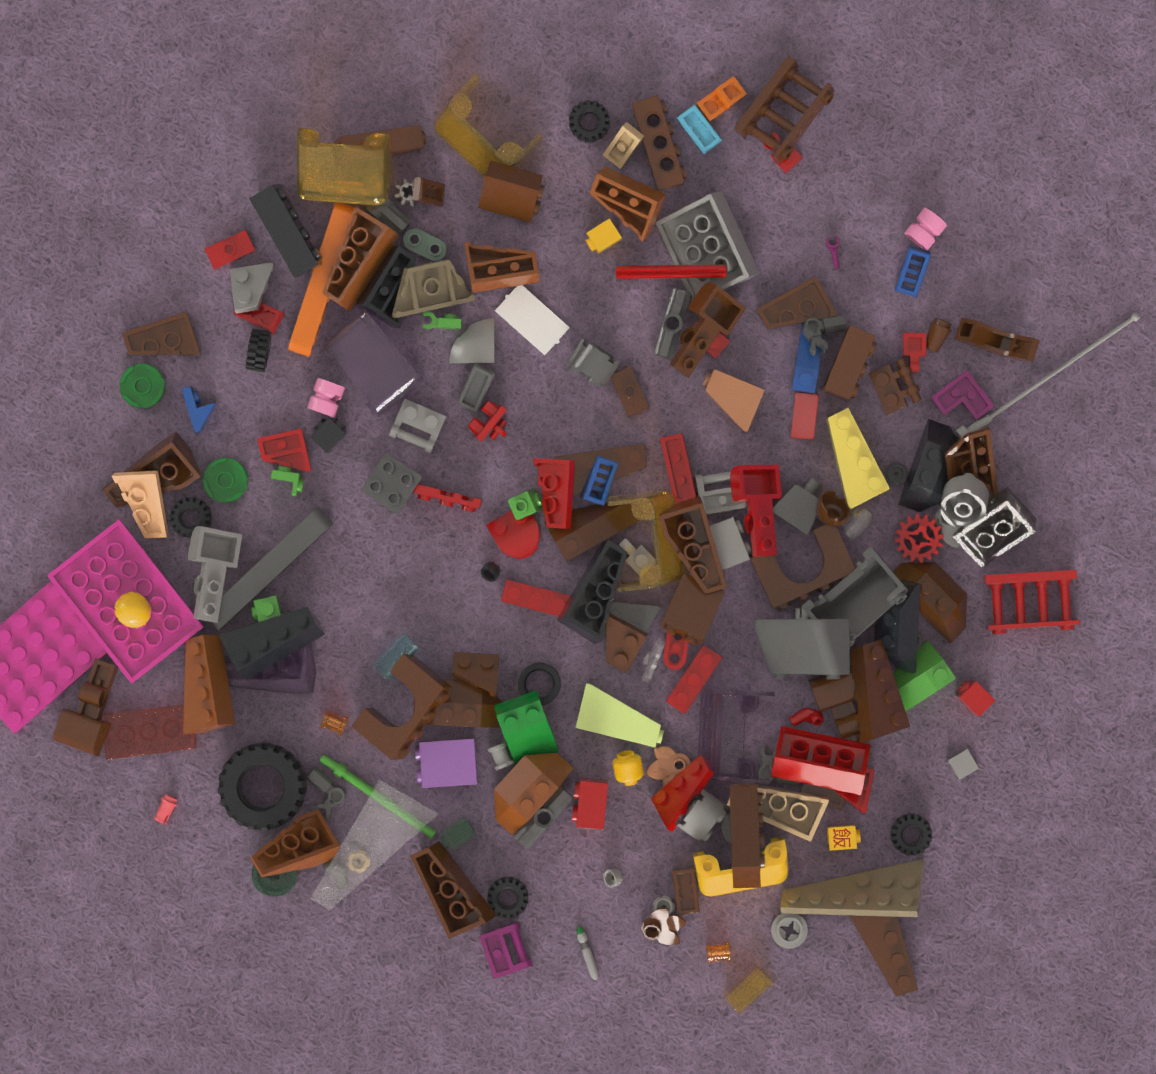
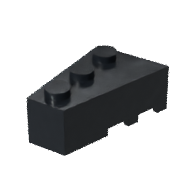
[356,246,417,329]

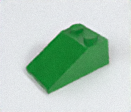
[494,690,559,765]

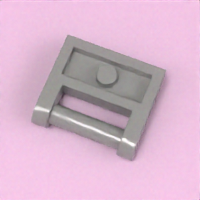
[389,398,447,454]
[695,471,747,515]

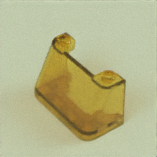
[297,128,394,205]

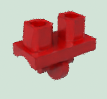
[467,400,508,442]

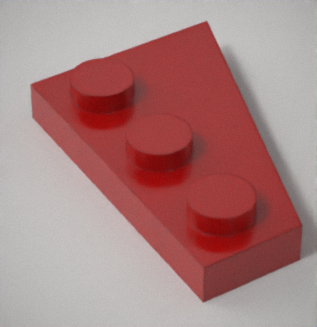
[533,458,575,529]

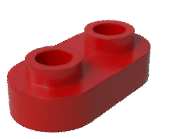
[663,633,688,670]

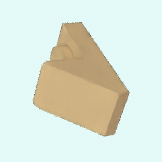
[603,122,644,169]

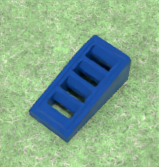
[895,245,931,297]
[580,455,619,506]

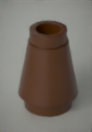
[926,317,952,353]

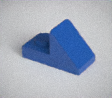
[182,386,216,433]

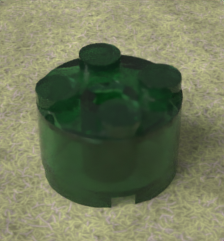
[252,865,299,896]

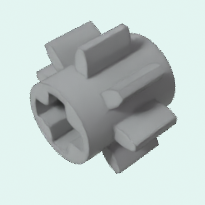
[395,179,414,207]

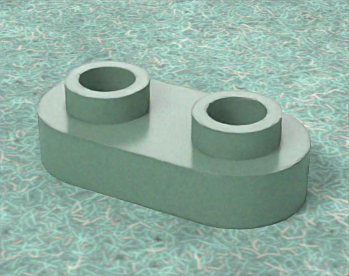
[403,228,447,262]

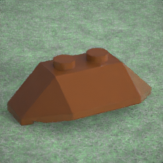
[494,752,574,835]

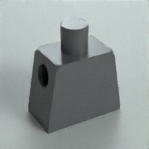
[773,478,821,535]

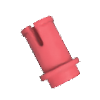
[153,794,178,825]

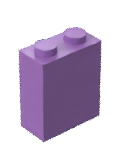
[415,738,478,788]

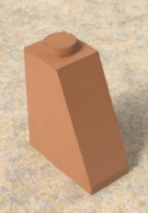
[703,369,765,433]

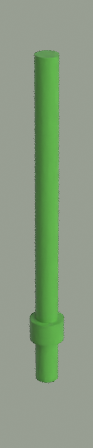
[319,754,436,839]

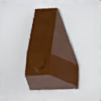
[102,432,201,507]

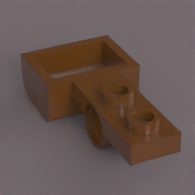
[669,282,746,378]
[54,659,118,756]
[808,665,871,755]

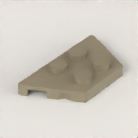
[392,259,475,318]

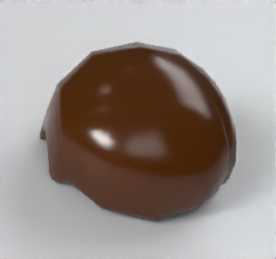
[816,490,850,527]

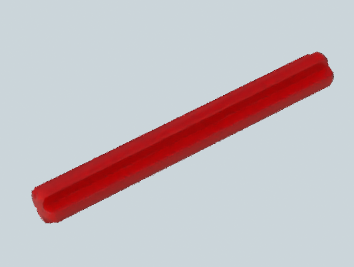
[615,265,727,279]

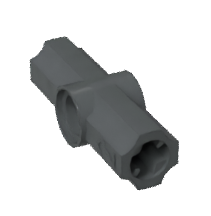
[348,176,412,235]
[653,288,691,359]
[514,786,574,850]

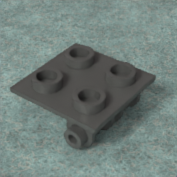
[361,453,422,515]

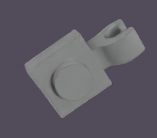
[618,538,657,577]

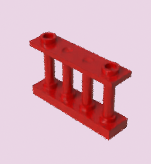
[983,570,1080,634]

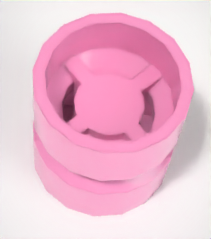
[904,208,947,251]
[307,378,345,418]

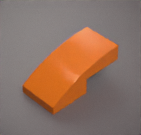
[695,76,747,123]

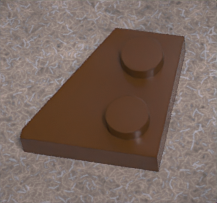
[452,652,499,697]

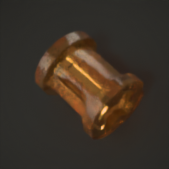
[320,710,349,736]
[706,942,731,964]

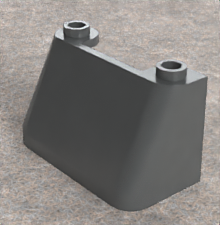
[801,546,908,648]
[754,619,850,679]

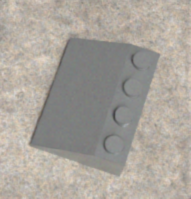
[656,191,760,301]

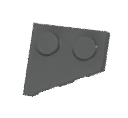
[609,602,661,632]

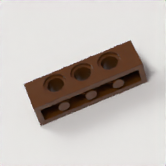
[632,95,687,192]

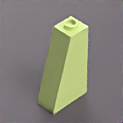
[575,683,664,747]

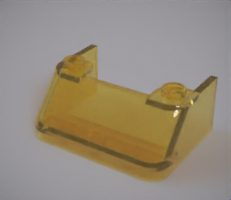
[434,73,543,179]
[607,491,684,592]

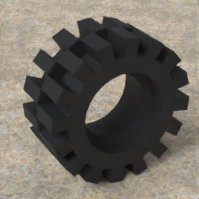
[569,100,610,143]
[246,329,271,372]
[169,497,212,538]
[890,814,933,856]
[487,877,528,919]

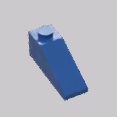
[791,323,823,394]

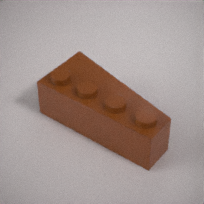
[322,206,400,311]
[183,635,235,734]

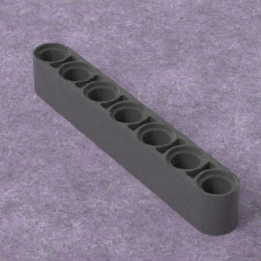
[210,507,333,631]

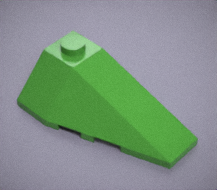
[893,640,956,712]

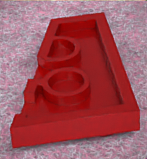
[413,484,482,513]
[651,755,714,832]

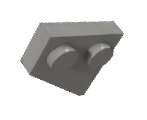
[230,262,274,313]

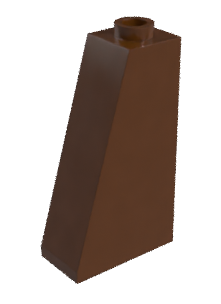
[332,125,426,166]

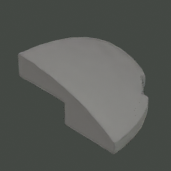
[449,318,495,364]

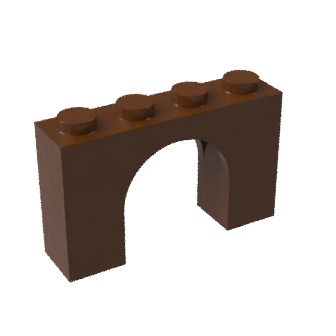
[750,524,855,611]
[352,654,452,760]

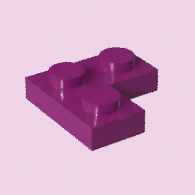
[930,370,994,420]

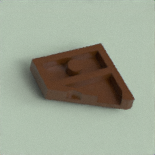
[606,613,648,673]

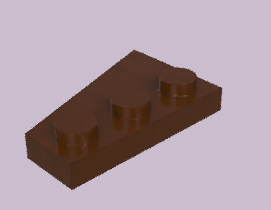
[756,276,838,330]
[122,311,202,355]

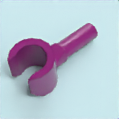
[826,236,840,269]

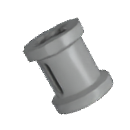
[487,742,514,770]

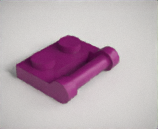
[479,922,533,979]

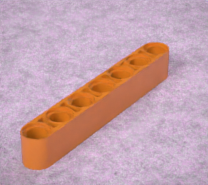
[288,201,354,357]

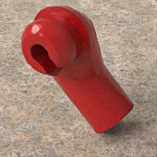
[789,707,824,727]

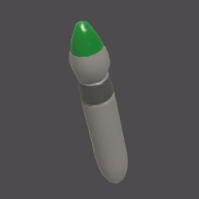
[577,926,599,980]

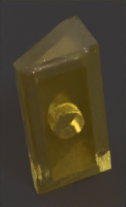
[724,966,773,1014]

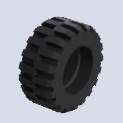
[218,742,307,831]

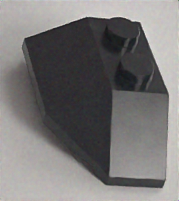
[898,419,957,512]
[874,579,920,673]

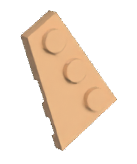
[112,471,169,538]

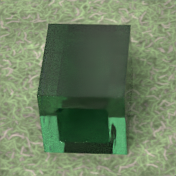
[440,815,477,850]

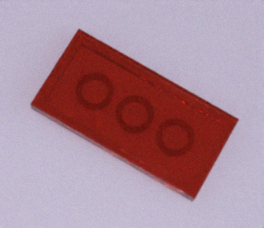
[101,704,197,760]

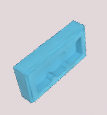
[676,104,722,154]

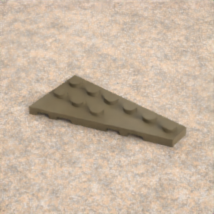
[780,859,924,917]

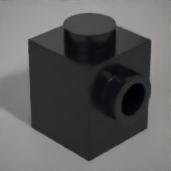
[310,418,347,454]

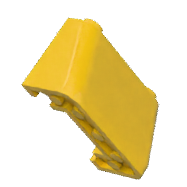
[692,836,788,896]

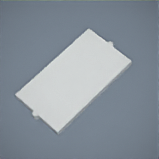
[495,285,570,355]

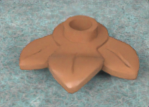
[647,746,691,787]

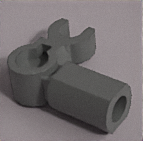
[802,315,847,356]
[757,746,800,786]
[306,767,347,820]

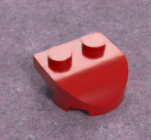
[486,510,542,559]

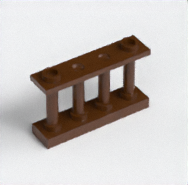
[734,55,835,164]

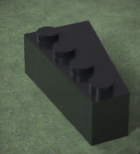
[249,184,322,278]
[557,540,627,644]
[219,607,325,680]

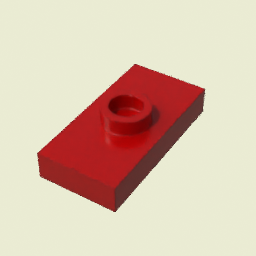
[205,230,256,270]
[233,302,285,334]

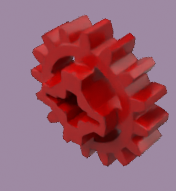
[894,513,944,563]

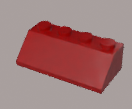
[771,726,871,795]

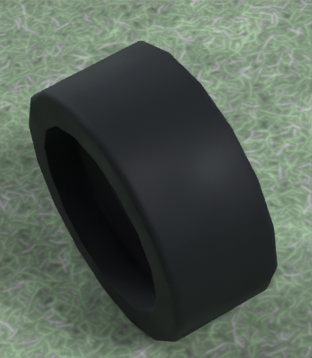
[518,662,561,705]

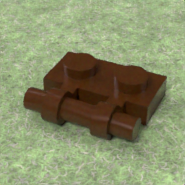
[869,358,921,415]

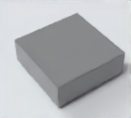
[947,749,979,780]

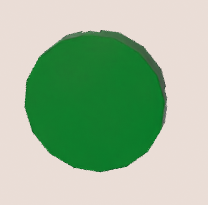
[120,364,165,409]
[202,457,248,503]

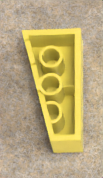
[826,408,890,509]

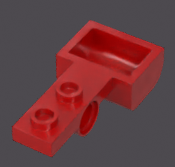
[730,464,782,557]

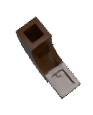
[955,317,1040,362]

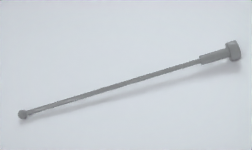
[955,312,1140,439]

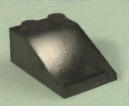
[953,487,1036,568]

